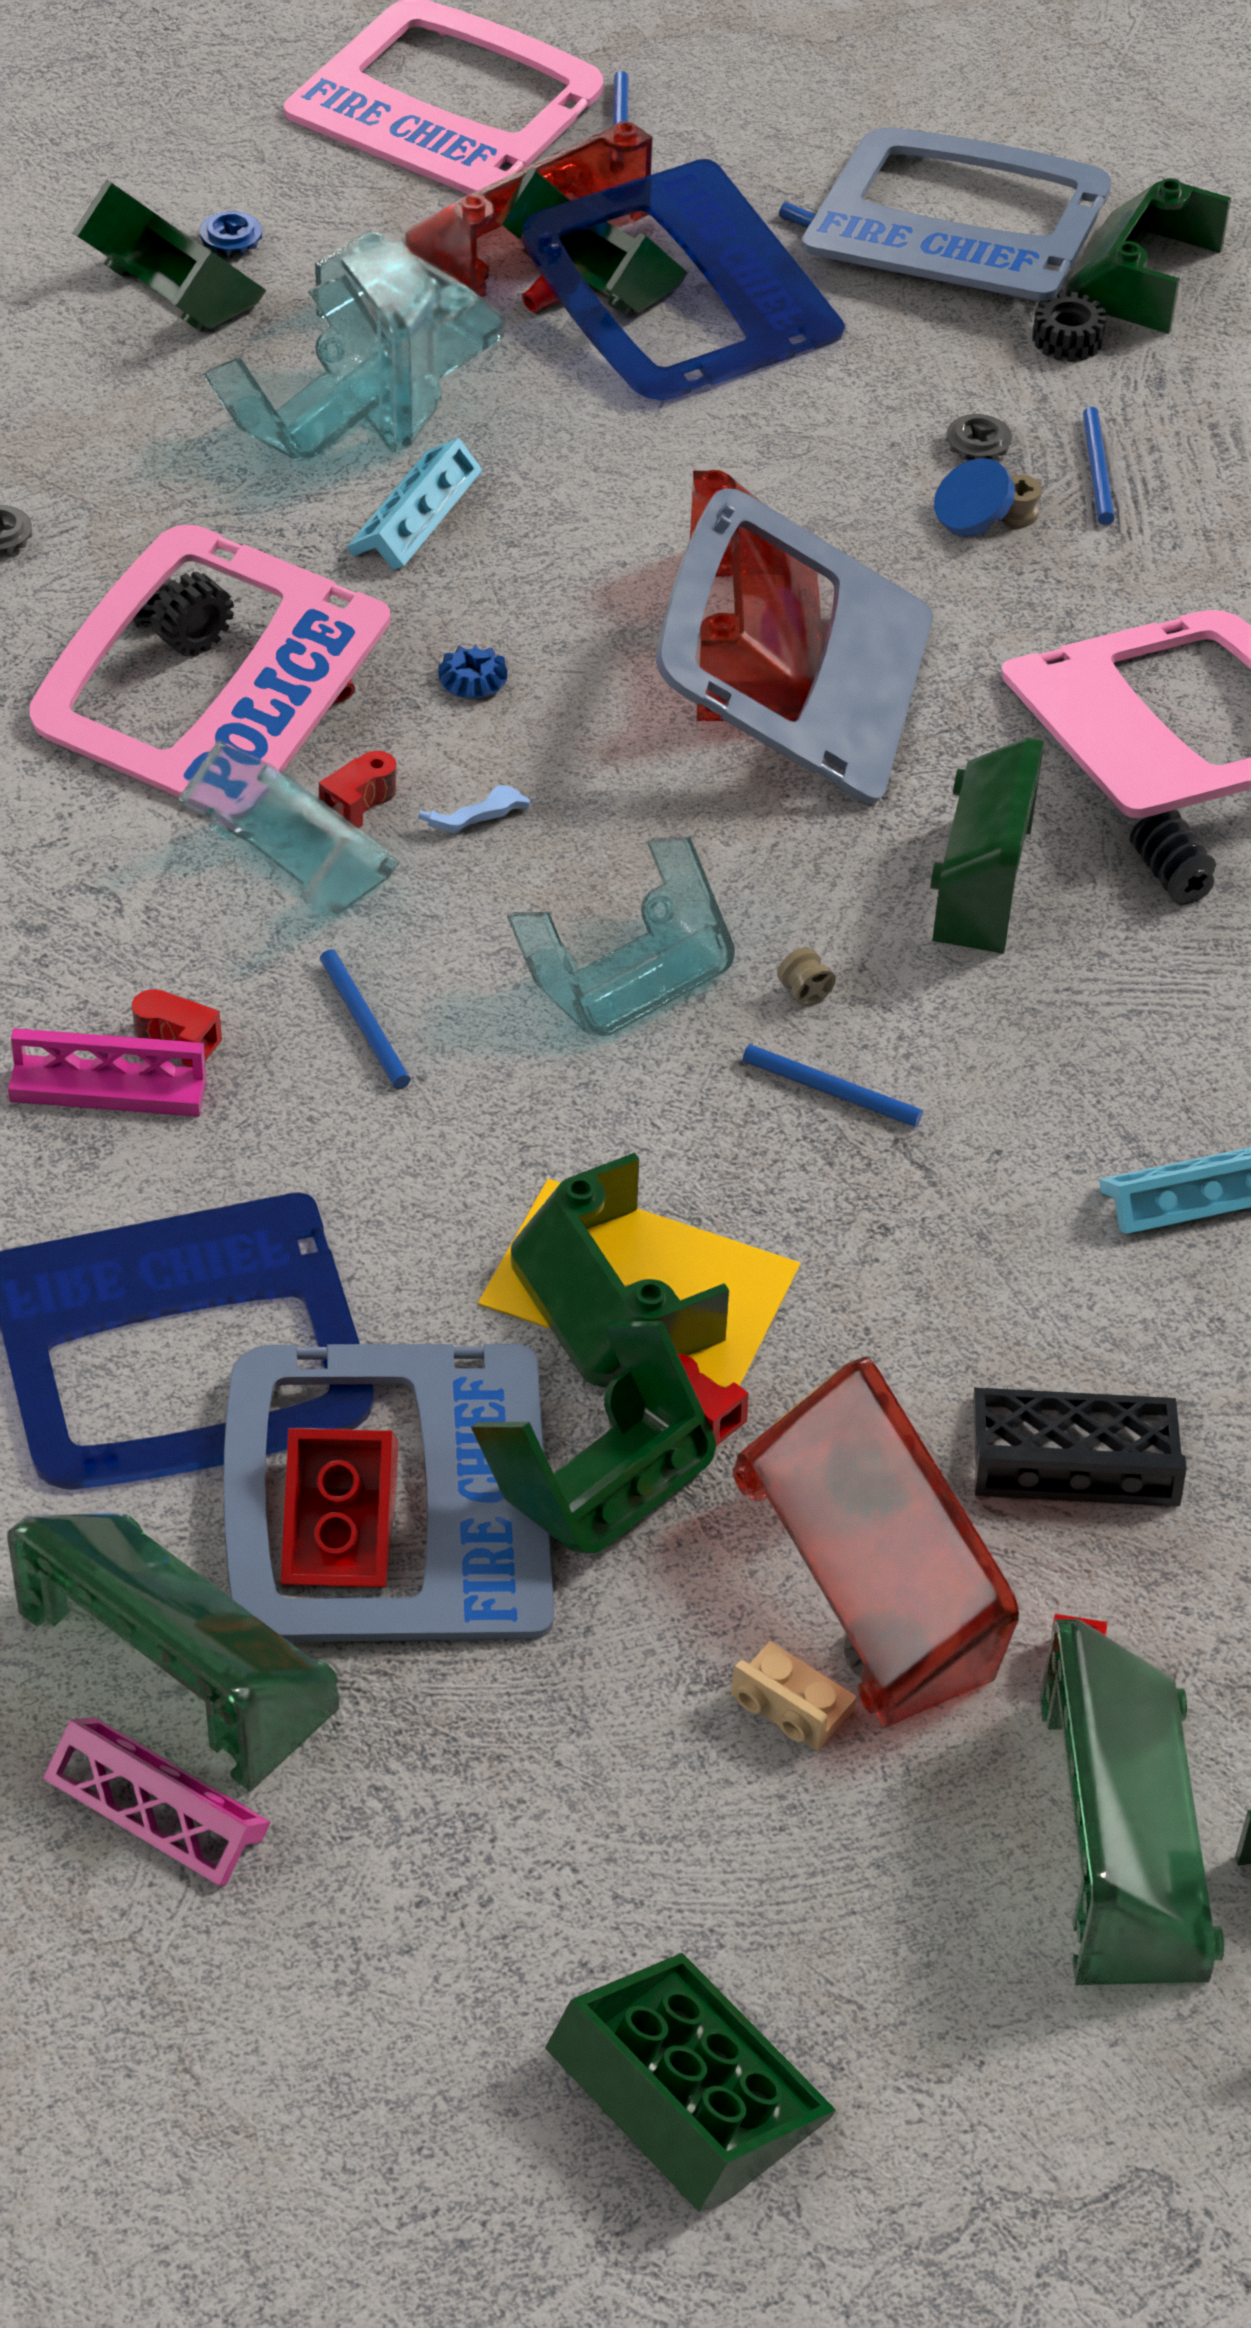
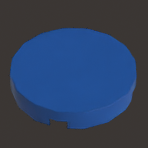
[934,458,1015,537]

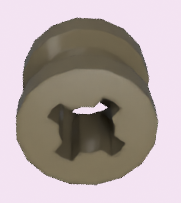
[1001,475,1042,527]
[777,947,836,1006]

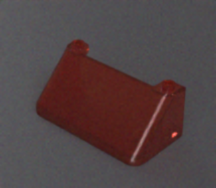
[405,121,653,303]
[689,470,823,722]
[733,1356,1019,1728]

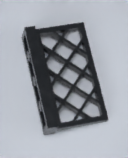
[973,1387,1187,1506]

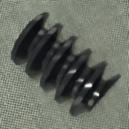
[1130,809,1216,905]

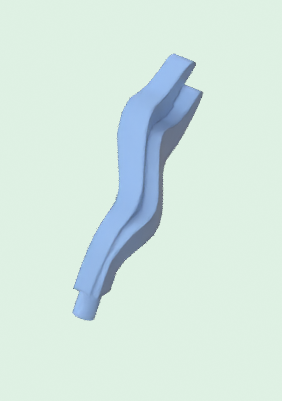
[418,785,530,834]

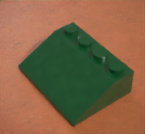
[545,1953,836,2212]

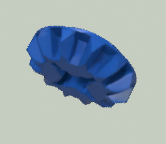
[199,211,262,257]
[438,644,508,698]

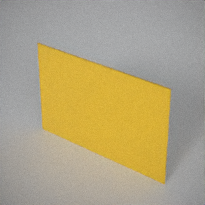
[478,1178,801,1389]

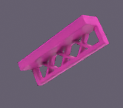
[8,1028,206,1117]
[42,1717,271,1886]

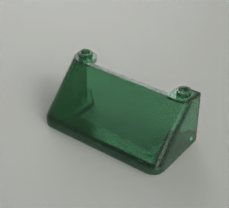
[7,1512,340,1793]
[1039,1619,1224,1985]

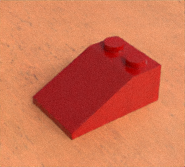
[280,1428,399,1588]

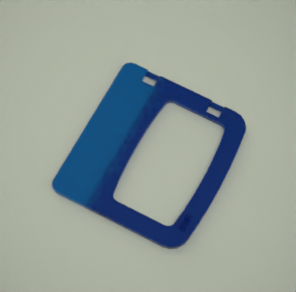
[521,159,845,400]
[0,1192,374,1490]

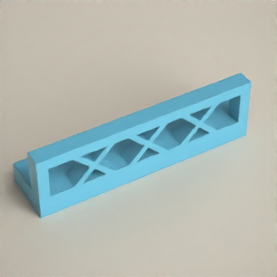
[346,437,483,570]
[1099,1147,1251,1234]

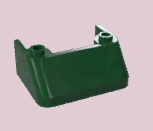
[496,167,688,316]
[1065,178,1231,334]
[72,180,267,331]
[930,737,1045,954]
[511,1152,729,1387]
[471,1321,716,1553]

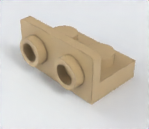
[731,1641,857,1751]

